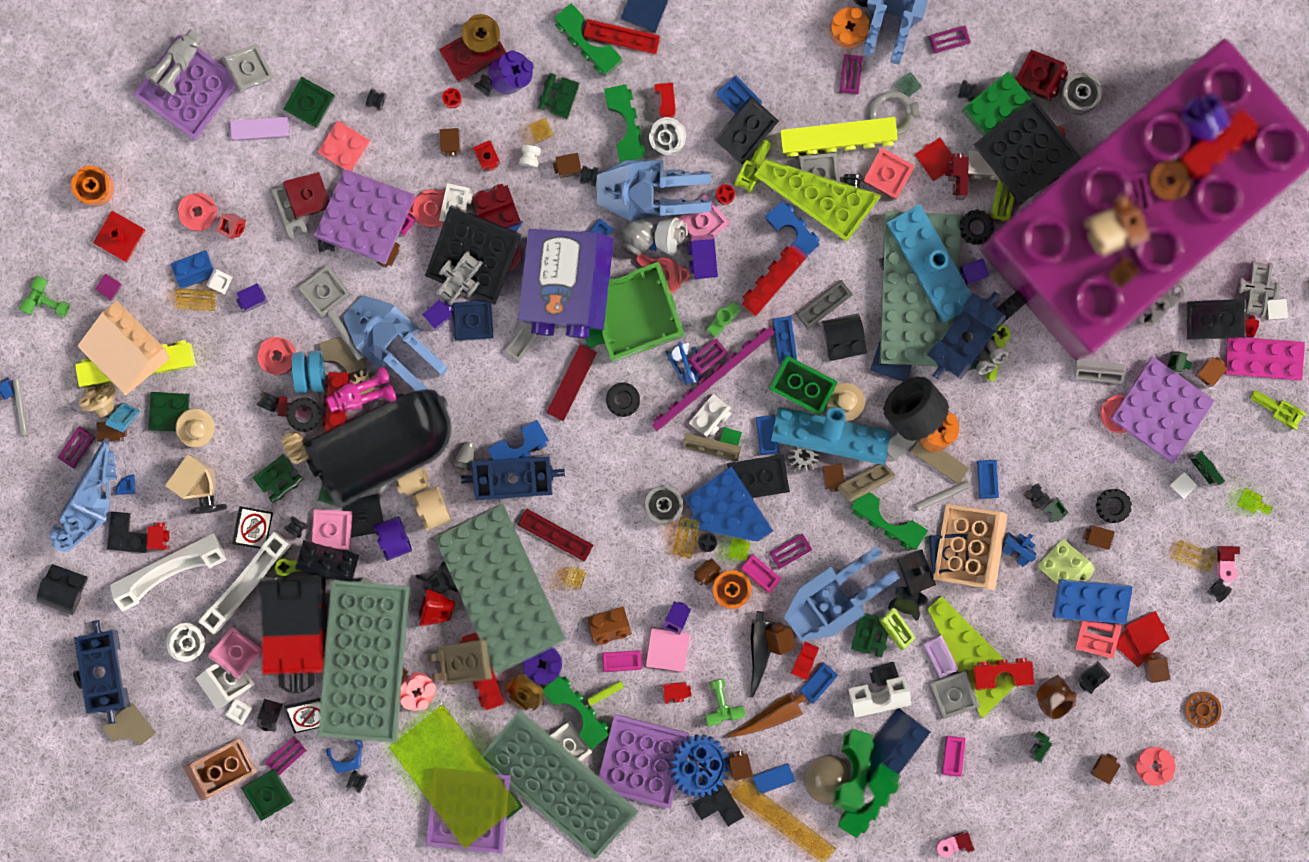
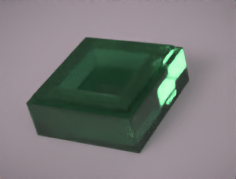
[895,72,922,97]

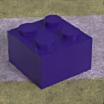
[687,234,718,279]

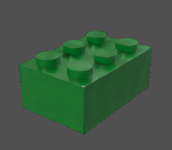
[962,72,1032,136]
[767,354,838,416]

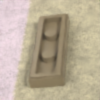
[682,433,741,461]
[911,441,969,484]
[838,464,895,502]

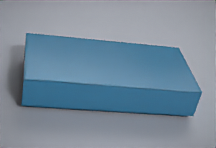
[106,403,140,432]

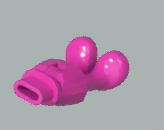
[326,366,396,412]

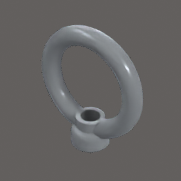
[869,91,920,136]

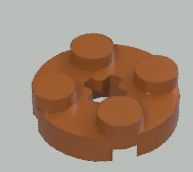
[1149,161,1190,201]

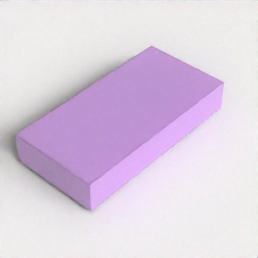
[923,635,959,678]

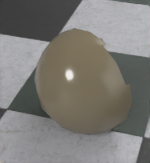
[804,755,850,805]

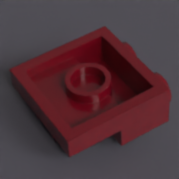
[1015,49,1068,101]
[945,153,969,201]
[472,184,522,228]

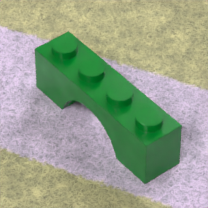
[554,3,623,77]
[604,84,646,163]
[850,492,928,551]
[543,675,610,750]
[832,729,874,813]
[837,763,901,838]

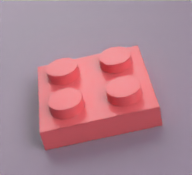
[317,120,370,171]
[863,147,915,200]

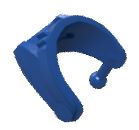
[326,739,363,774]

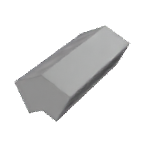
[1074,360,1125,383]

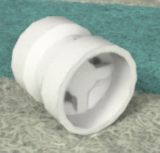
[519,145,541,168]

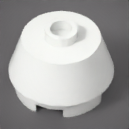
[649,117,686,156]
[654,218,688,256]
[166,623,204,662]

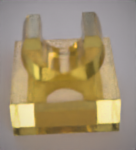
[561,566,587,589]

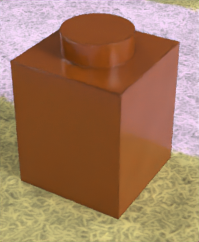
[1195,357,1228,388]

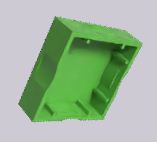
[602,262,686,362]

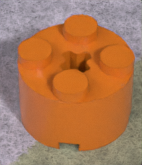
[830,7,870,49]
[71,165,114,207]
[918,411,959,452]
[712,570,752,609]

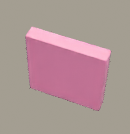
[677,194,730,236]
[311,509,353,550]
[208,627,263,680]
[646,628,690,672]

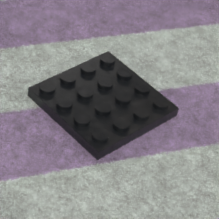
[973,98,1081,205]
[425,205,522,305]

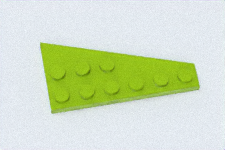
[754,159,881,242]
[927,596,1015,719]

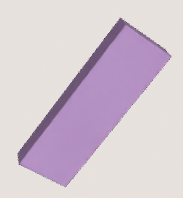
[230,117,289,141]

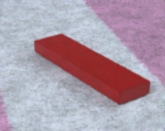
[583,19,661,55]

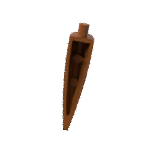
[727,692,806,738]

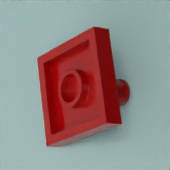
[93,211,146,262]

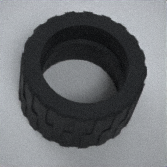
[883,376,949,441]

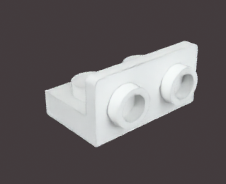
[439,183,474,222]
[689,394,732,438]

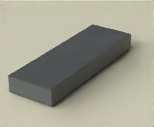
[796,280,853,330]

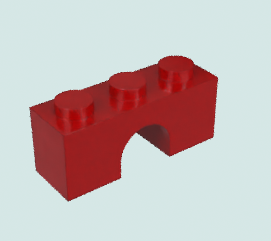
[972,657,1035,690]

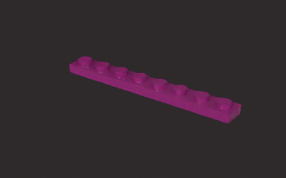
[652,327,775,432]

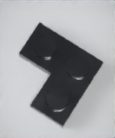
[107,511,147,553]
[691,784,744,827]

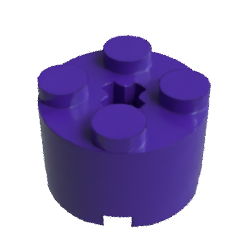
[488,50,534,95]
[1182,94,1230,141]
[373,516,412,561]
[523,647,563,684]

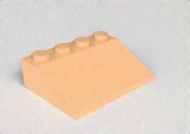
[78,301,170,396]
[933,504,1008,590]

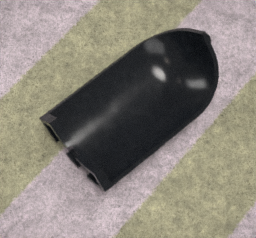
[303,389,452,509]

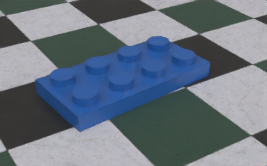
[1052,579,1133,624]

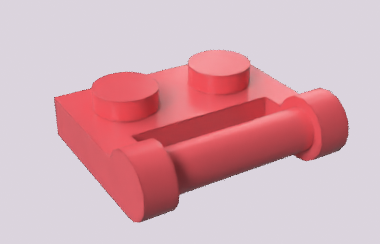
[1075,620,1121,658]

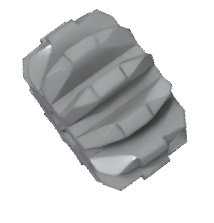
[788,446,820,472]

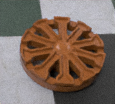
[1185,692,1222,728]

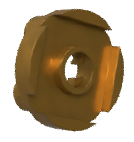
[462,14,500,53]
[506,674,544,711]

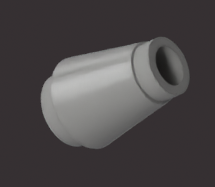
[454,442,475,471]

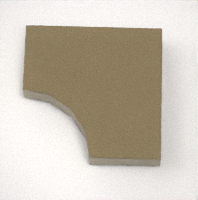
[319,334,367,374]
[102,703,156,745]

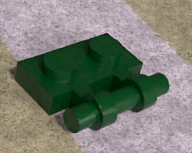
[537,73,580,120]
[253,454,303,503]
[851,613,889,658]

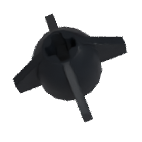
[416,561,458,594]
[888,586,929,621]

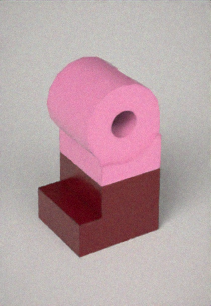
[278,396,312,418]
[1217,546,1240,582]
[936,830,975,857]

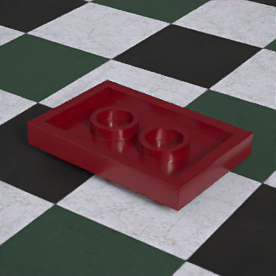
[439,29,507,83]

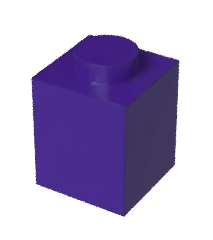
[959,258,990,285]
[236,283,268,312]
[422,300,454,331]
[662,601,691,635]

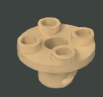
[79,382,117,418]
[827,383,865,421]
[176,409,215,447]

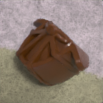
[1036,675,1077,720]

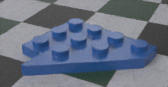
[681,467,774,542]

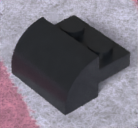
[821,313,867,361]
[37,564,88,615]

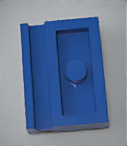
[716,75,762,114]
[170,250,214,290]

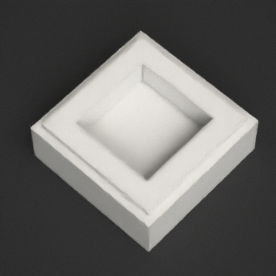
[206,269,233,295]
[1267,299,1288,320]
[1169,472,1197,499]
[226,698,252,725]

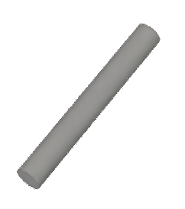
[327,309,364,361]
[12,379,28,437]
[915,480,971,511]

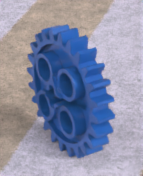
[669,734,730,798]

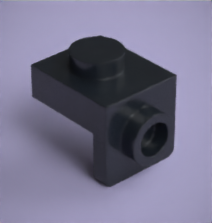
[869,661,899,687]
[1078,661,1111,694]
[257,699,283,732]

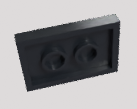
[714,96,779,165]
[1187,299,1246,340]
[727,454,790,498]
[295,540,359,582]

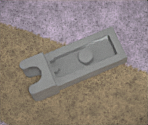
[272,186,309,239]

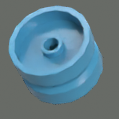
[292,350,326,394]

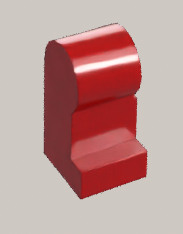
[654,82,676,118]
[790,641,819,680]

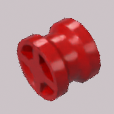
[442,88,462,109]
[716,184,735,205]

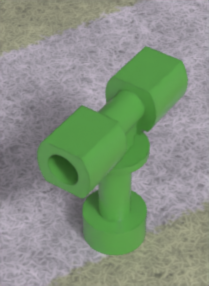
[19,275,70,318]
[706,301,741,338]
[705,679,746,727]

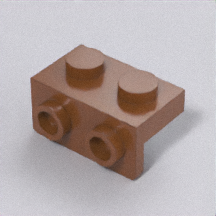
[587,606,632,645]

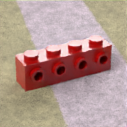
[1180,108,1259,181]
[742,244,808,316]
[322,372,351,432]
[459,632,505,711]

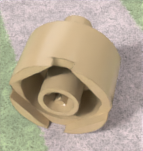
[1084,209,1127,256]
[396,466,430,496]
[412,486,452,531]

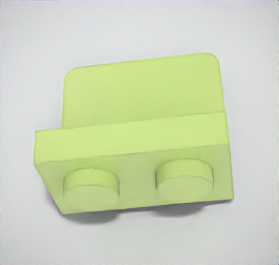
[1038,540,1095,585]

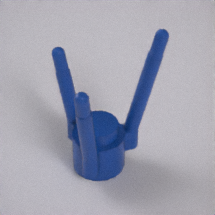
[665,341,699,385]

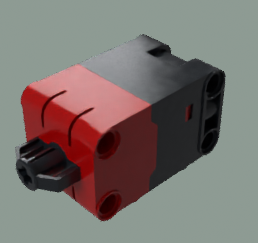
[259,575,327,693]

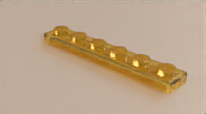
[731,779,836,862]

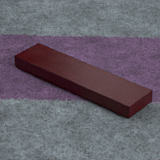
[546,344,597,421]
[518,508,594,562]

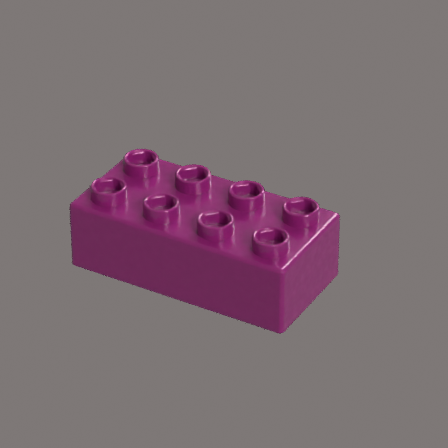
[980,39,1309,360]

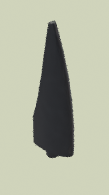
[750,611,776,697]

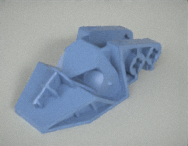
[862,0,928,65]
[597,160,711,221]
[343,295,449,391]
[49,438,117,552]
[784,546,900,641]

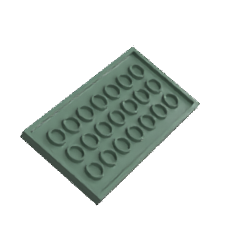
[879,211,961,367]
[434,504,566,674]
[318,580,410,743]
[478,709,639,859]

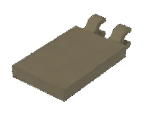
[429,639,492,685]

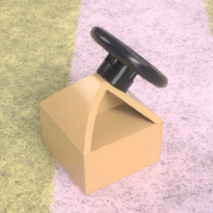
[165,454,227,515]

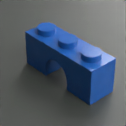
[765,201,820,256]
[487,420,549,460]

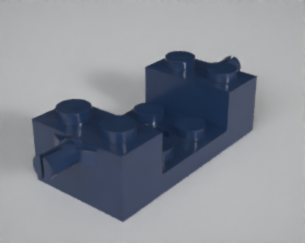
[927,290,1006,380]
[461,454,565,500]
[74,620,130,724]

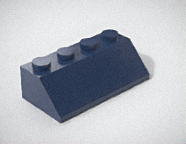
[866,708,931,782]

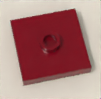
[283,172,330,219]

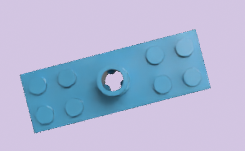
[886,204,971,323]
[771,407,891,465]

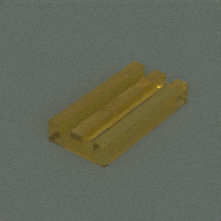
[176,288,216,311]
[672,517,700,559]
[1173,540,1216,572]

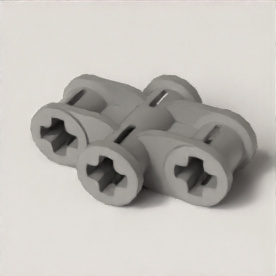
[436,251,483,305]
[1237,260,1279,317]
[1139,280,1188,327]

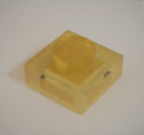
[528,118,554,143]

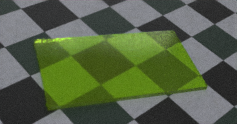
[389,704,520,849]

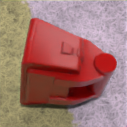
[419,589,456,626]

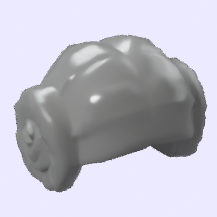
[621,218,657,257]

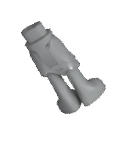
[143,29,203,96]
[958,313,1009,375]

